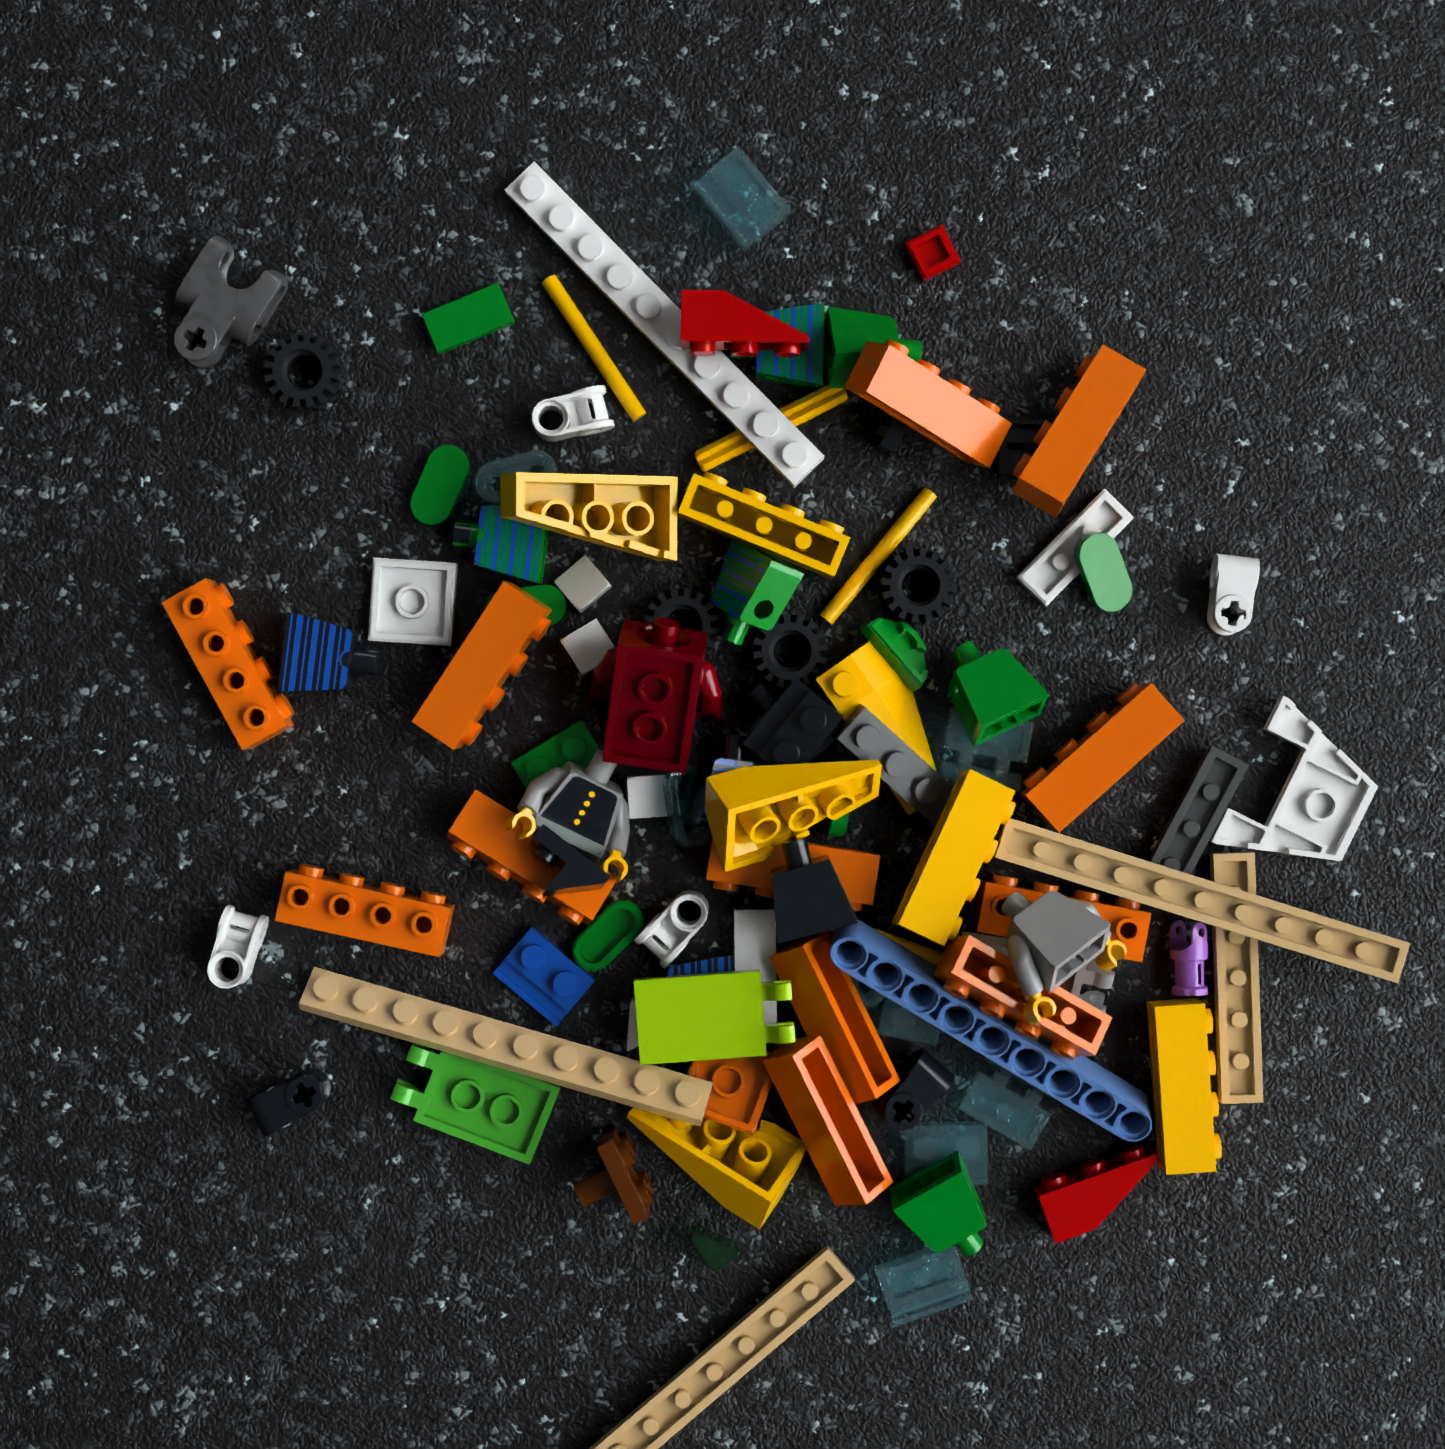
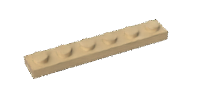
[1210,852,1264,1104]

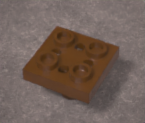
[573,1125,655,1225]

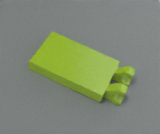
[634,969,796,1065]

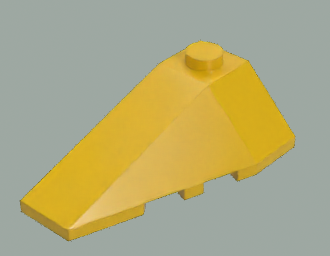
[814,641,937,815]
[705,760,882,872]
[627,1107,808,1230]

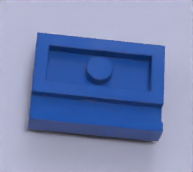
[493,926,596,1027]

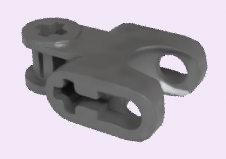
[174,236,288,368]

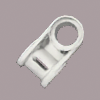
[532,385,615,442]
[1206,553,1260,636]
[634,890,709,969]
[207,905,269,989]

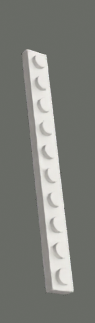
[505,161,825,488]

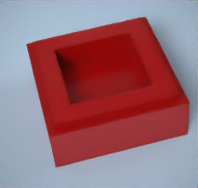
[904,224,961,283]

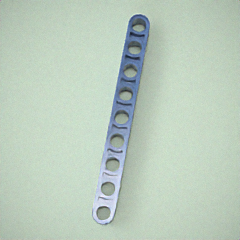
[830,920,1152,1142]

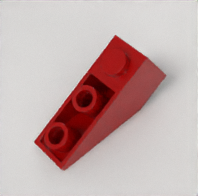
[680,290,809,358]
[1032,1144,1159,1244]

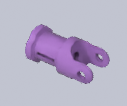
[1170,920,1208,996]

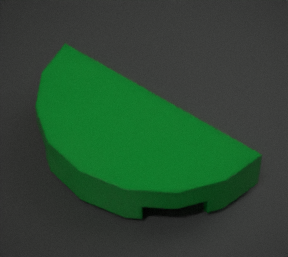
[859,618,928,692]

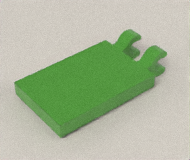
[390,1043,561,1165]

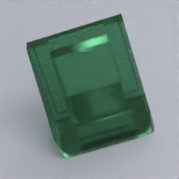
[691,1225,741,1272]

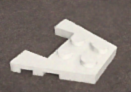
[1209,696,1378,861]

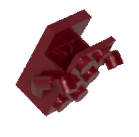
[588,618,723,774]

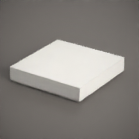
[368,557,458,646]

